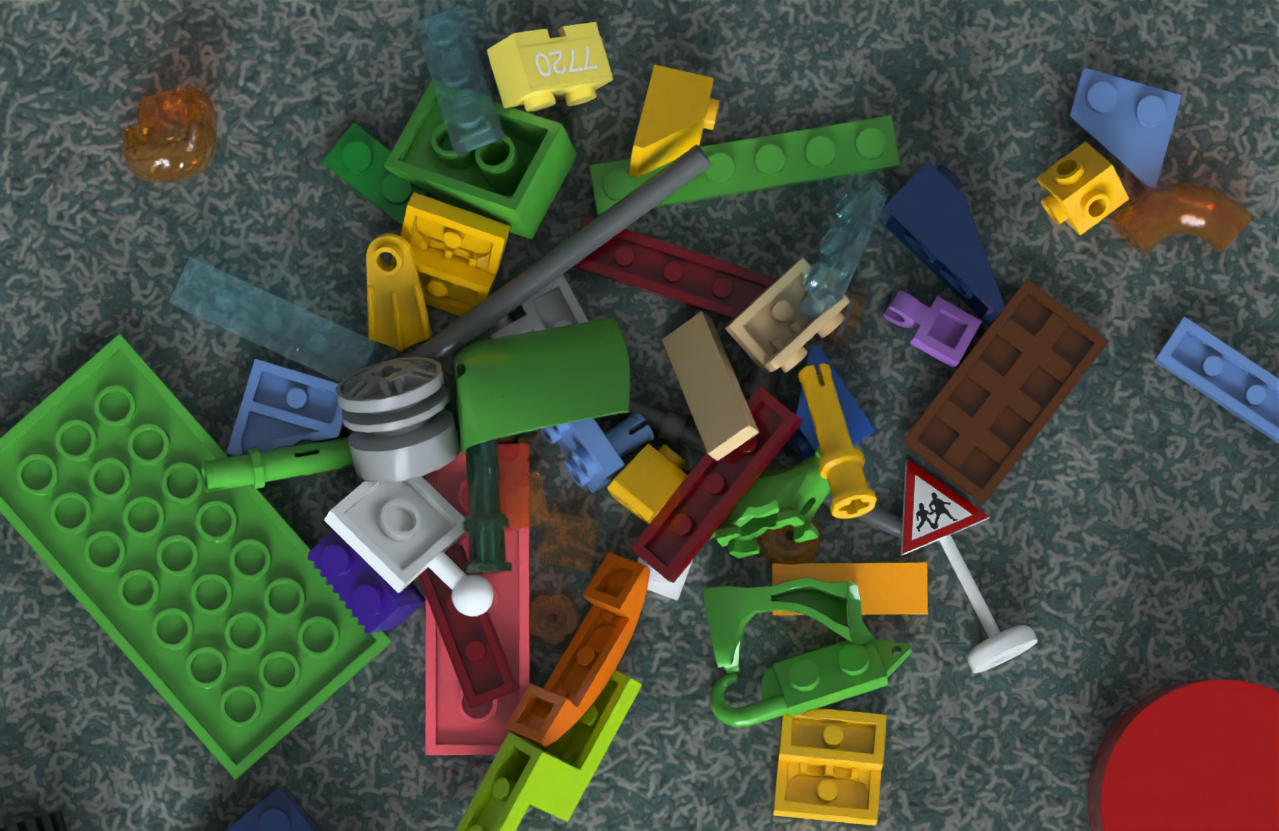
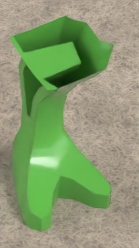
[702,577,874,674]

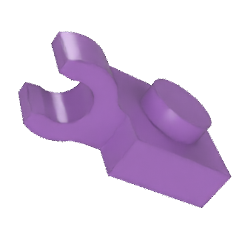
[883,290,982,369]

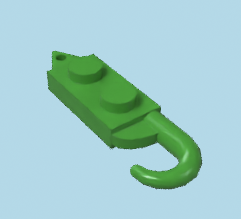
[710,634,912,727]

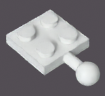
[324,476,494,616]

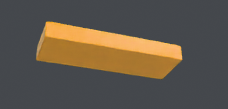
[772,562,928,616]

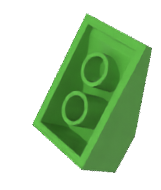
[384,81,578,240]

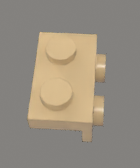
[725,258,851,374]

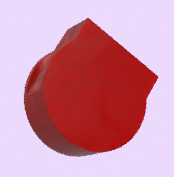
[1087,679,1279,831]

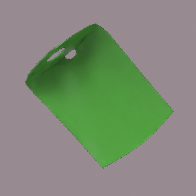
[454,317,630,456]

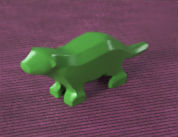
[710,446,830,559]

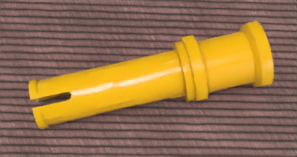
[798,363,877,519]

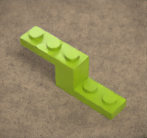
[455,670,642,831]

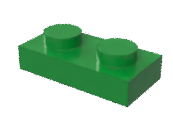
[322,122,430,226]

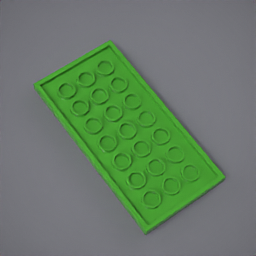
[0,334,393,780]

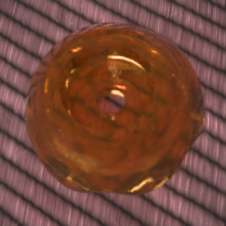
[757,517,822,565]

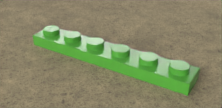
[589,115,900,216]

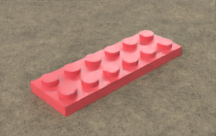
[425,444,530,755]

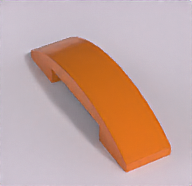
[504,552,650,748]

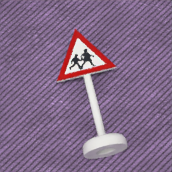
[901,459,1038,673]

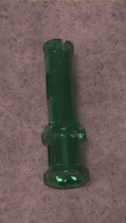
[462,439,512,575]

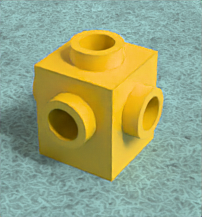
[1037,141,1129,235]

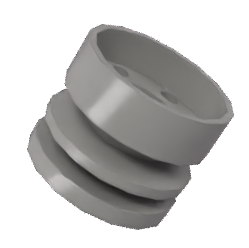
[335,357,461,483]

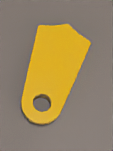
[366,233,432,352]

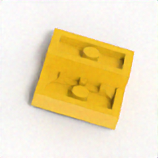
[390,192,511,317]
[773,708,887,826]

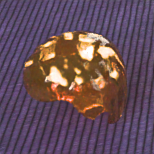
[122,86,217,183]

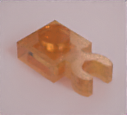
[489,438,551,533]

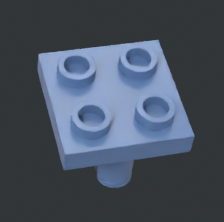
[539,411,654,494]

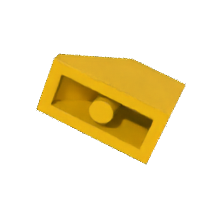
[629,64,720,178]
[607,444,688,525]

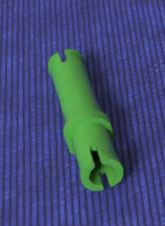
[201,436,354,493]

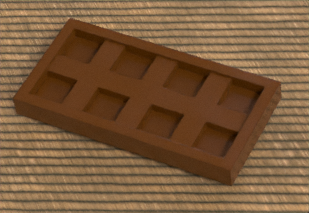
[901,279,1109,505]

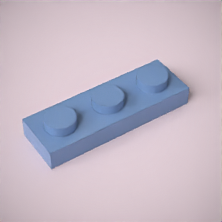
[1153,316,1279,444]

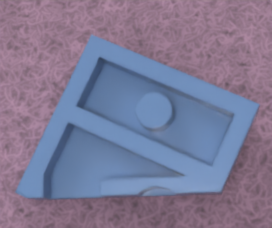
[1068,67,1182,191]
[226,359,344,456]

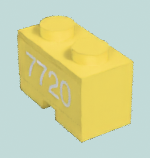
[487,22,613,112]

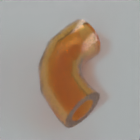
[1110,182,1255,255]

